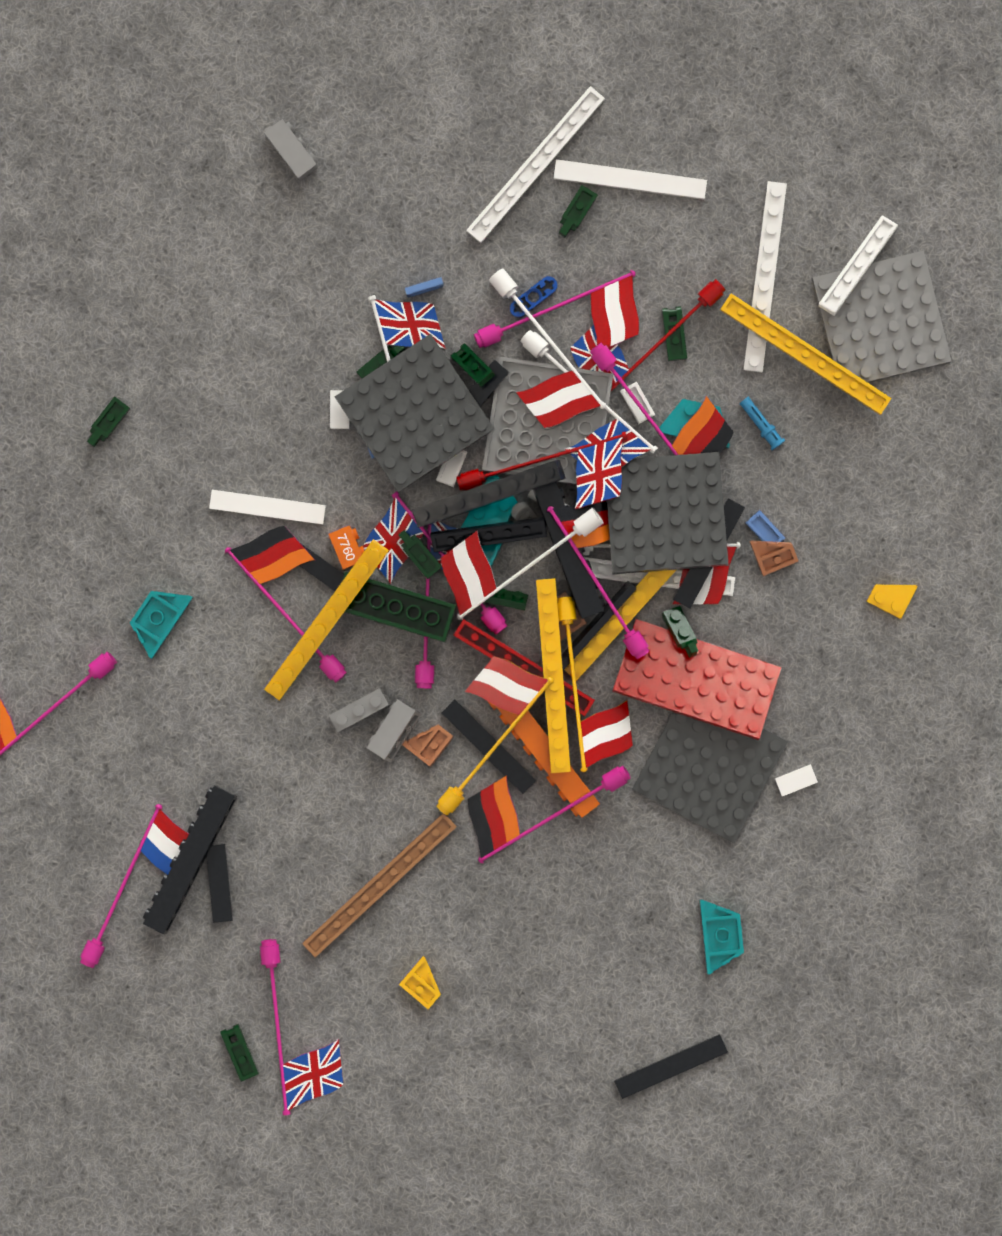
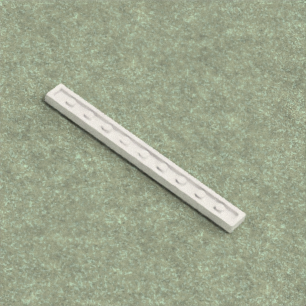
[466,86,605,243]
[743,181,787,373]

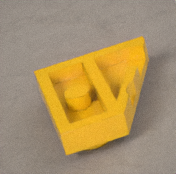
[866,584,918,619]
[399,956,441,1009]

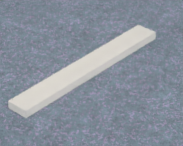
[553,159,707,200]
[584,557,735,596]

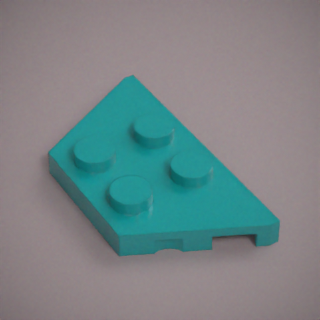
[657,399,730,449]
[461,475,518,528]
[130,591,193,659]
[699,899,744,974]

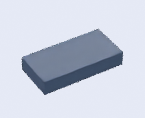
[405,277,444,298]
[746,510,785,542]

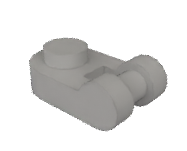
[511,502,538,521]

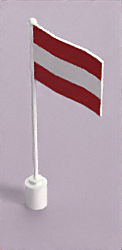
[489,269,606,428]
[441,508,604,620]
[583,542,741,604]

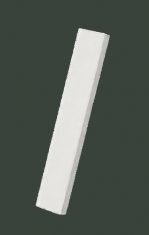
[818,215,898,316]
[209,490,326,525]

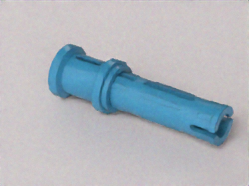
[739,396,786,451]

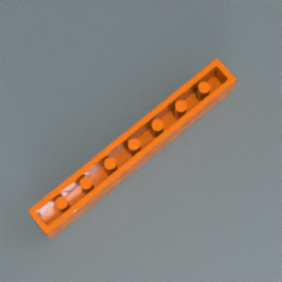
[487,701,600,818]

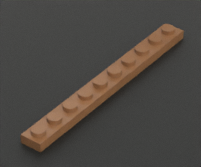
[302,813,457,957]

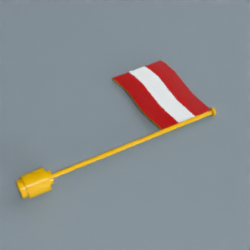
[557,597,633,772]
[436,657,554,815]

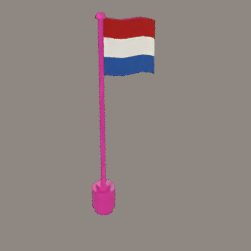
[80,804,189,968]

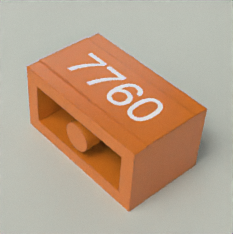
[329,525,365,570]

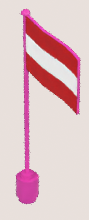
[473,270,639,348]

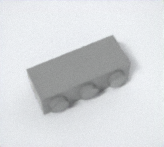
[264,119,318,181]
[329,688,390,732]
[367,699,421,763]

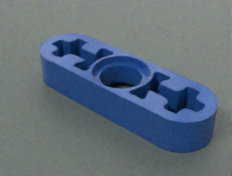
[510,276,557,318]

